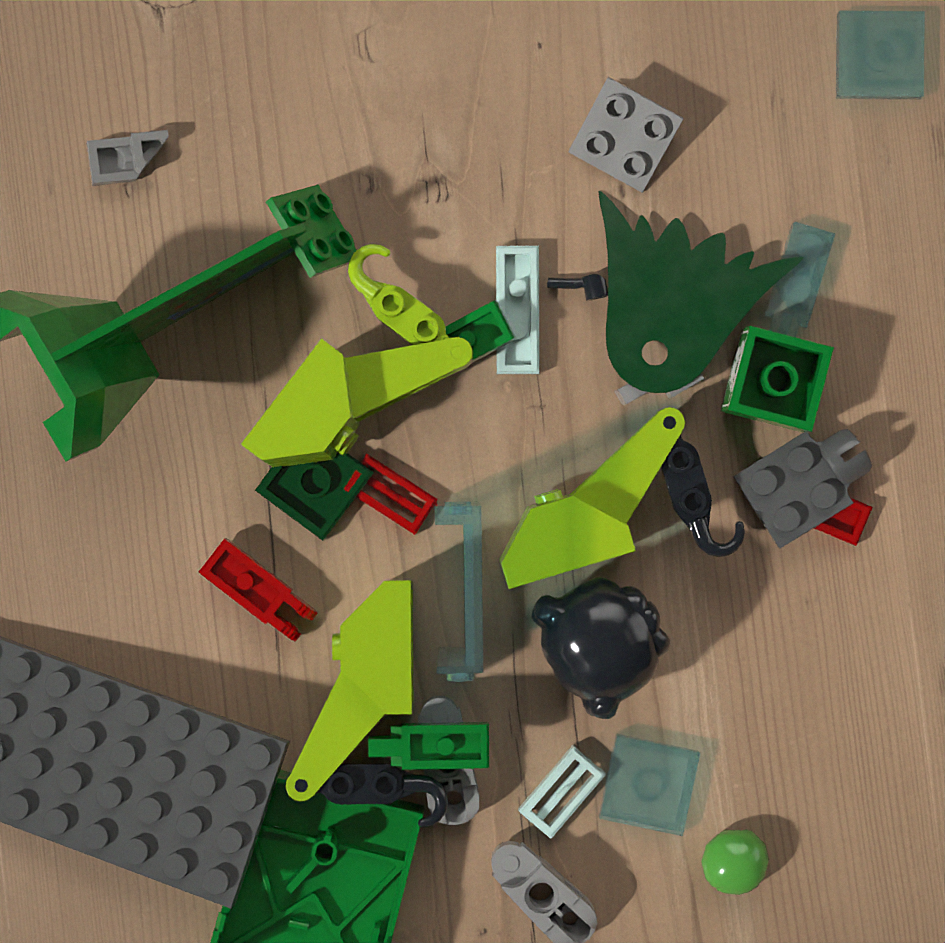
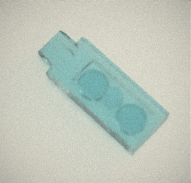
[765,222,835,337]

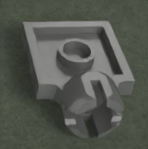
[733,429,872,549]

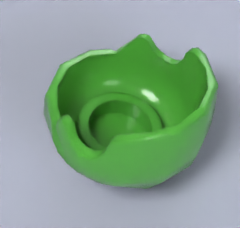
[701,829,769,895]

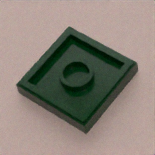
[255,452,374,541]

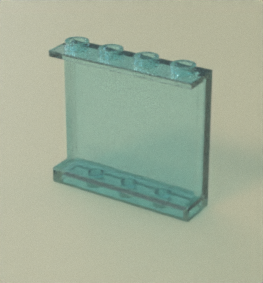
[434,501,483,682]

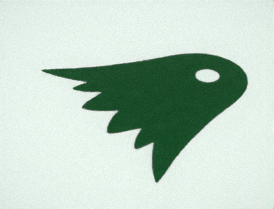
[598,191,804,393]

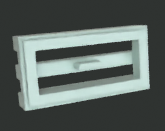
[518,745,606,839]

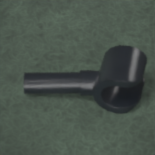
[547,274,608,301]

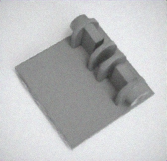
[568,77,684,192]

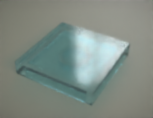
[836,10,925,100]
[599,733,700,836]

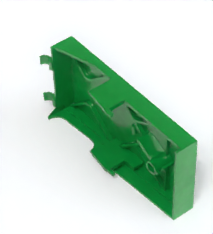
[210,770,424,943]

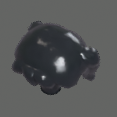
[531,577,670,719]

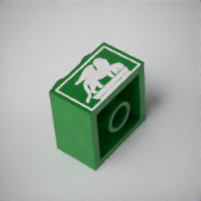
[720,326,834,433]

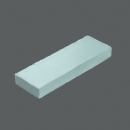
[496,246,539,374]

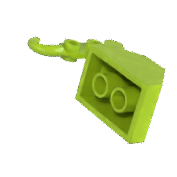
[241,244,473,468]

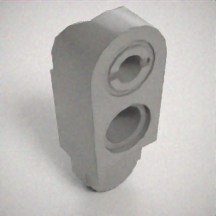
[418,696,479,825]
[491,841,597,943]

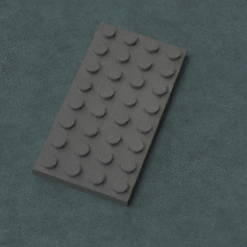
[0,636,290,909]

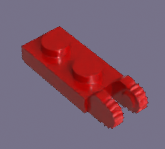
[198,538,318,642]

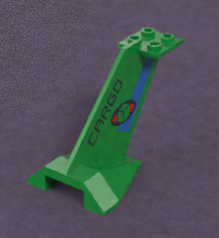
[0,184,357,462]

